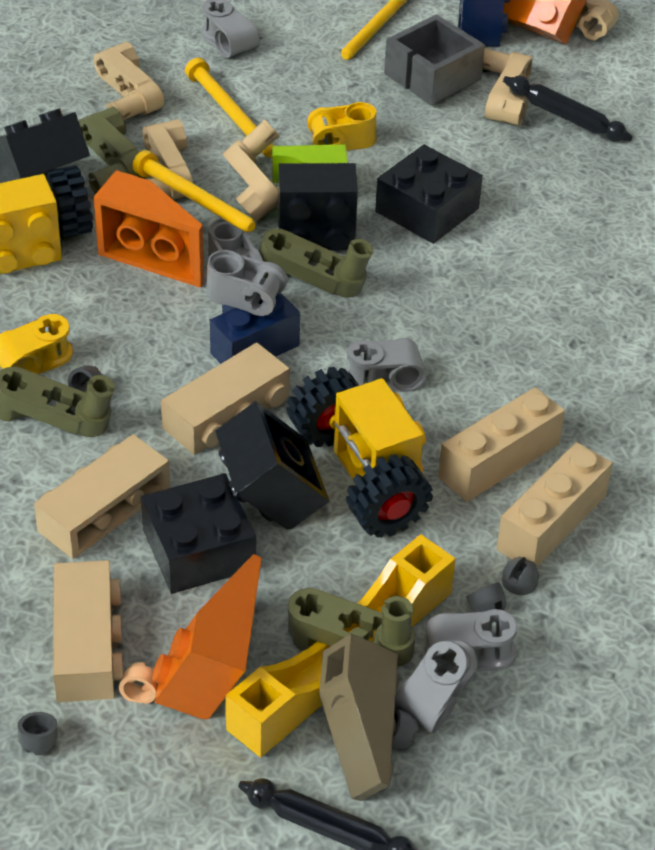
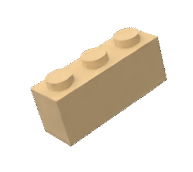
[161,342,290,455]
[438,387,565,502]
[34,434,170,559]
[496,442,613,567]
[53,560,123,702]

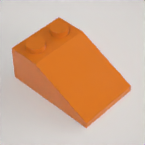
[503,0,587,44]
[94,170,204,288]
[152,554,262,719]

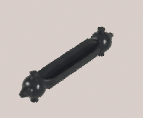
[503,75,633,142]
[238,778,416,850]

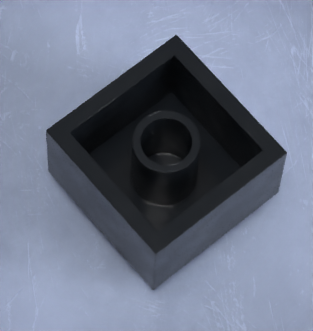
[375,144,483,244]
[278,163,358,251]
[215,401,330,529]
[141,473,256,594]

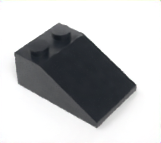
[0,108,90,183]

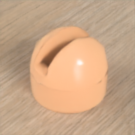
[119,662,158,704]

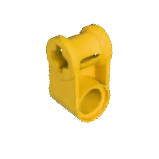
[306,102,377,150]
[0,314,73,374]

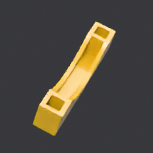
[225,534,456,758]

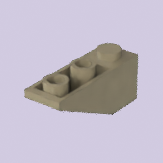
[319,633,399,801]

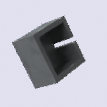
[384,14,485,105]

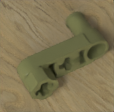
[79,107,146,194]
[259,229,374,298]
[0,366,115,437]
[288,588,415,666]

